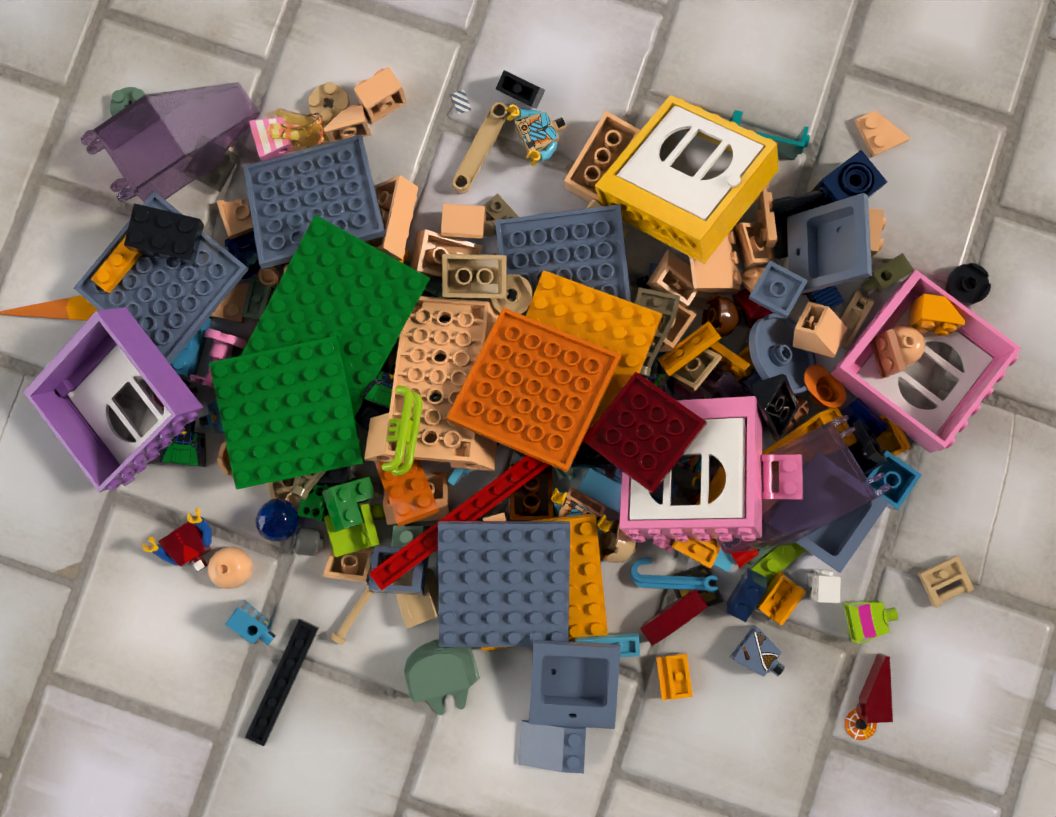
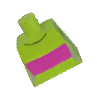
[843,600,898,644]

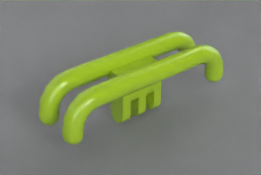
[382,385,423,476]

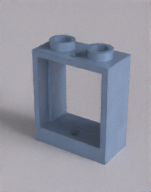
[367,546,429,596]

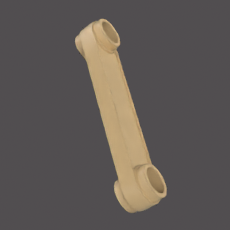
[452,102,508,194]

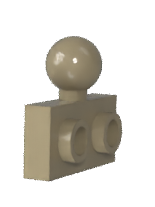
[483,193,519,237]

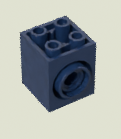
[811,150,887,206]

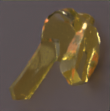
[266,108,330,148]

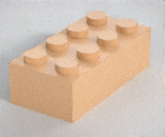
[563,111,641,204]

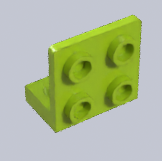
[324,503,380,557]

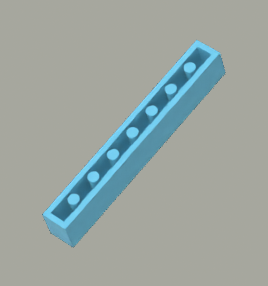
[577,467,734,572]

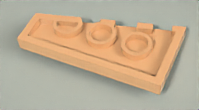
[754,183,777,248]

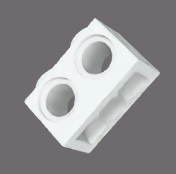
[807,569,841,603]

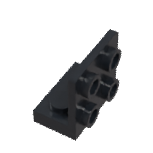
[836,419,888,480]

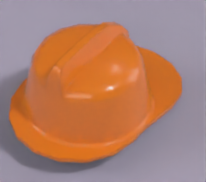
[804,365,846,408]

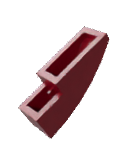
[640,588,708,646]

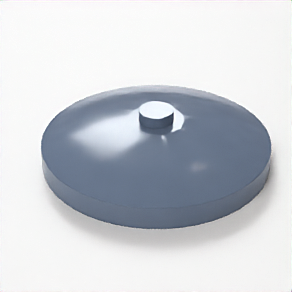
[749,313,816,395]

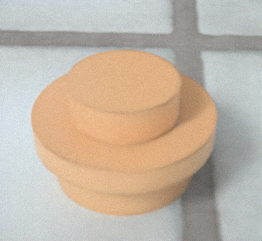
[258,266,279,286]

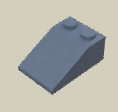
[519,720,586,774]

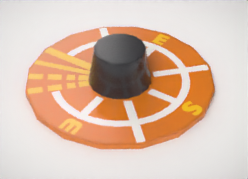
[845,708,877,740]

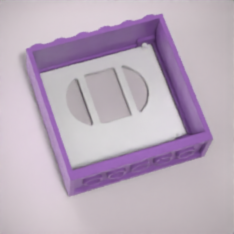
[23,307,203,492]

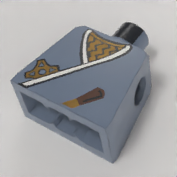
[729,625,785,677]

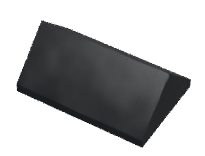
[752,374,799,442]

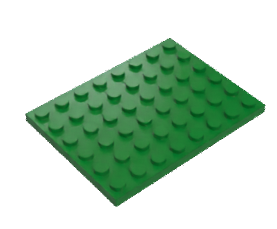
[241,215,430,417]

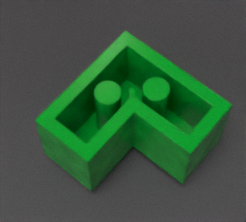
[322,477,376,532]

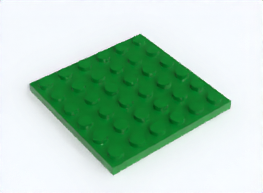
[209,336,364,490]

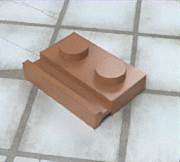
[870,329,907,379]

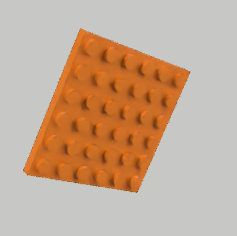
[446,307,621,472]

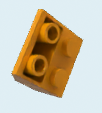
[908,294,965,336]

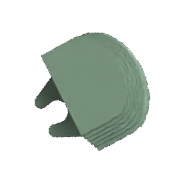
[404,640,480,715]

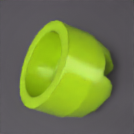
[370,504,386,520]

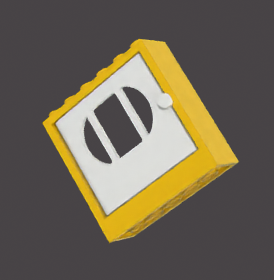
[595,95,779,264]

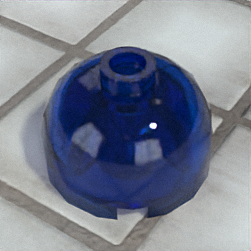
[255,499,299,542]

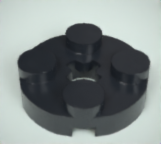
[945,263,991,306]

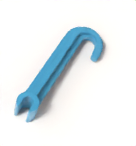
[630,558,718,593]

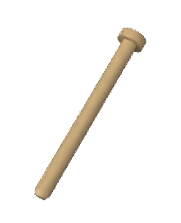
[330,555,392,645]

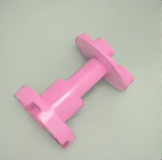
[189,328,247,388]

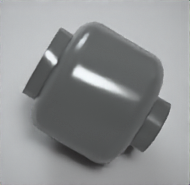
[292,527,324,556]

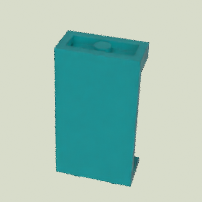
[729,110,810,160]

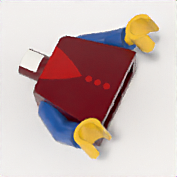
[142,508,212,572]

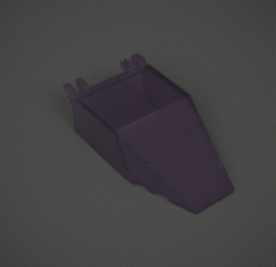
[80,82,260,202]
[715,415,892,554]

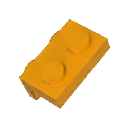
[756,572,806,625]

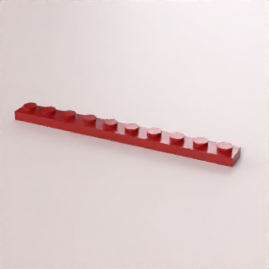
[369,455,550,591]

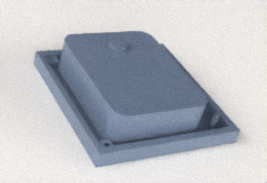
[787,193,872,294]
[767,452,889,573]
[529,640,621,729]

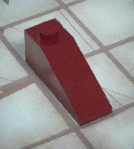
[857,653,893,723]

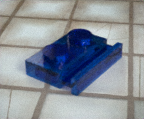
[840,397,889,438]

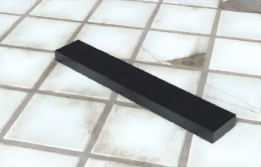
[245,619,320,746]

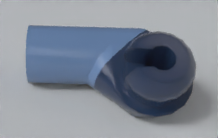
[637,263,658,289]

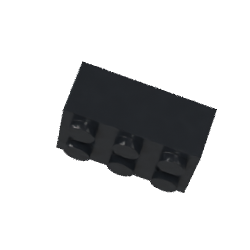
[124,203,204,265]

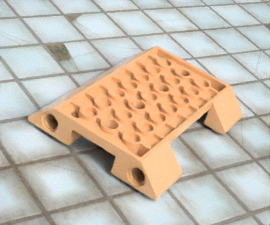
[364,296,500,471]

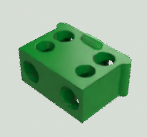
[297,484,332,522]

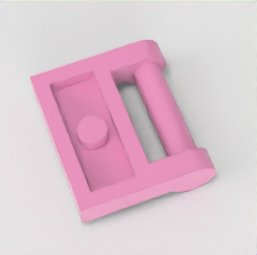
[761,454,803,499]

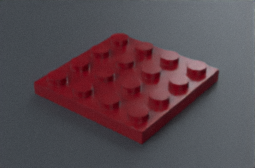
[583,372,707,494]

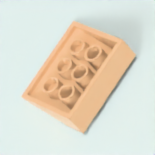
[689,210,742,295]

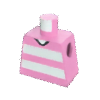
[249,117,302,161]

